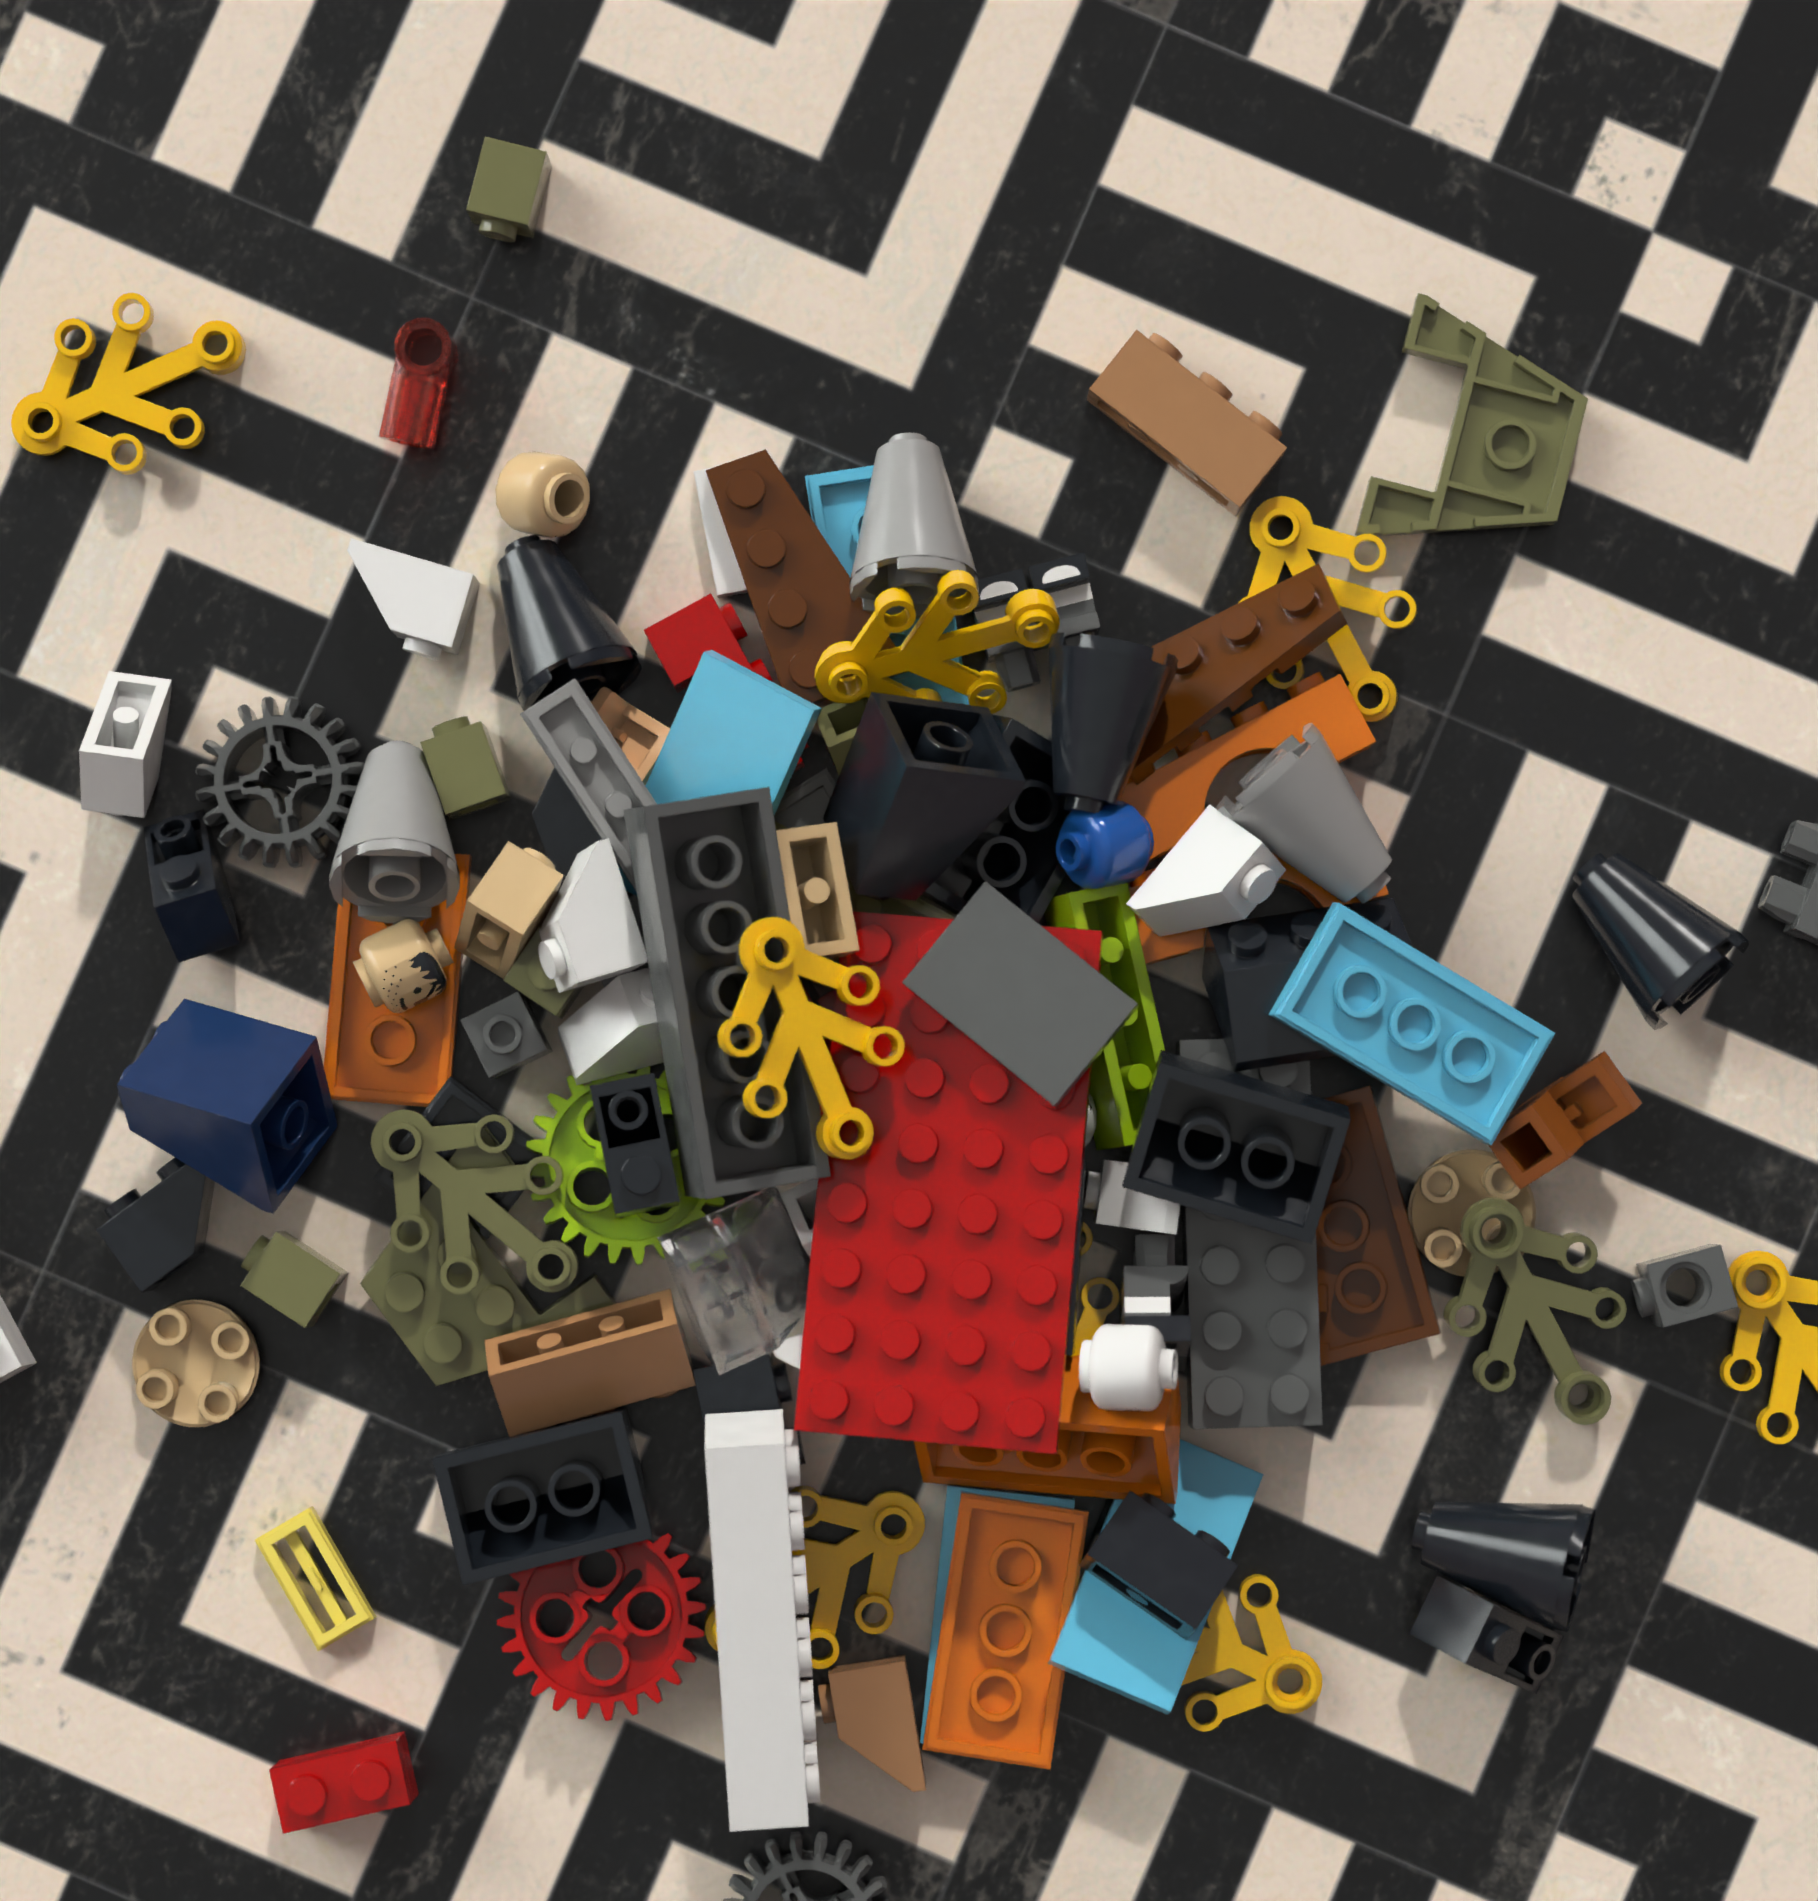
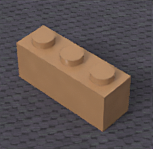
[1087,329,1287,517]
[484,1289,696,1437]

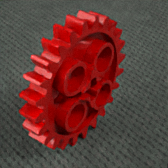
[497,1533,707,1721]

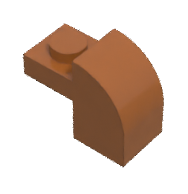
[1488,1051,1642,1190]

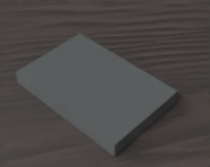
[902,881,1139,1108]

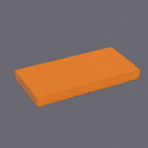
[324,854,472,1107]
[922,1491,1089,1770]

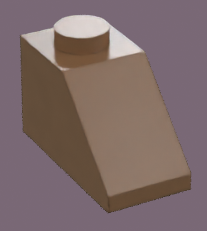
[818,1655,926,1792]

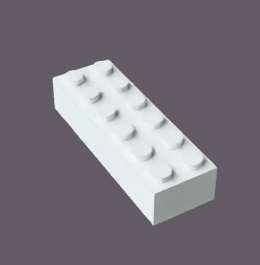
[705,1409,821,1832]

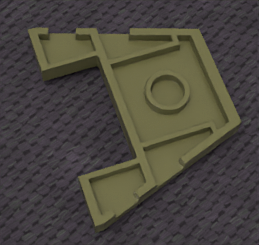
[1355,293,1588,536]
[360,1120,617,1386]

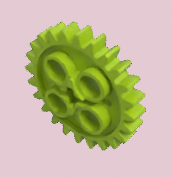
[526,1066,725,1266]

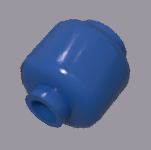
[1056,801,1154,889]

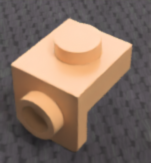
[591,687,670,786]

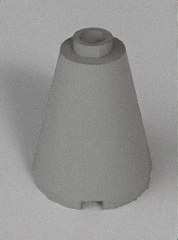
[850,432,979,619]
[1216,723,1392,904]
[329,741,460,924]

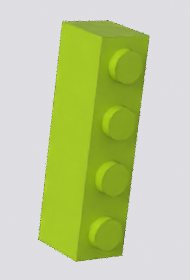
[1044,883,1165,1150]

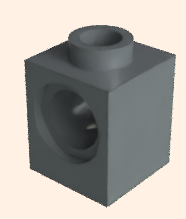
[461,991,553,1079]
[1631,1244,1738,1327]

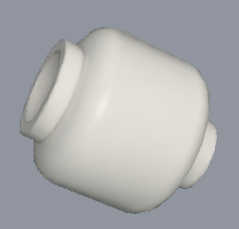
[1079,1324,1178,1411]

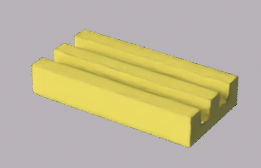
[255,1506,377,1651]

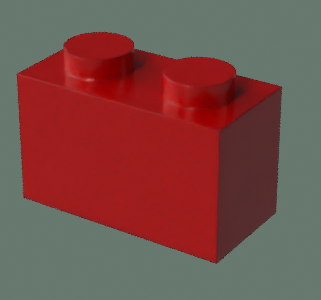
[269,1731,419,1834]

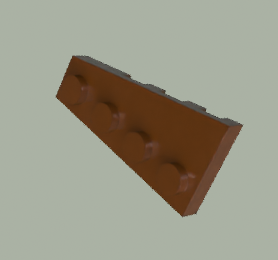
[706,449,909,704]
[1131,563,1348,785]
[1316,1085,1441,1366]

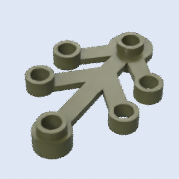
[371,1110,579,1295]
[1443,1198,1627,1425]

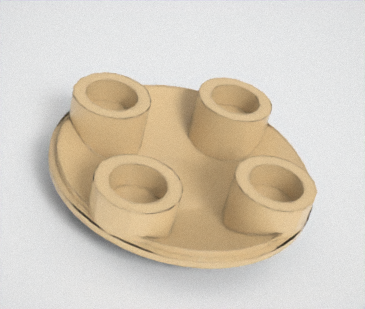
[1408,1149,1536,1277]
[132,1299,260,1427]

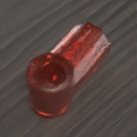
[379,318,458,450]

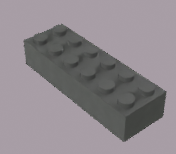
[624,787,831,1199]
[1176,1039,1323,1429]

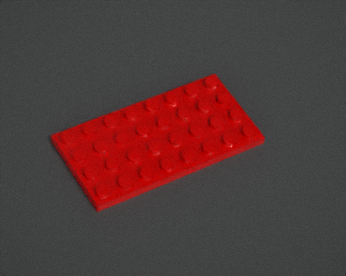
[794,911,1103,1455]

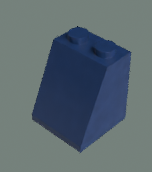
[117,998,338,1214]

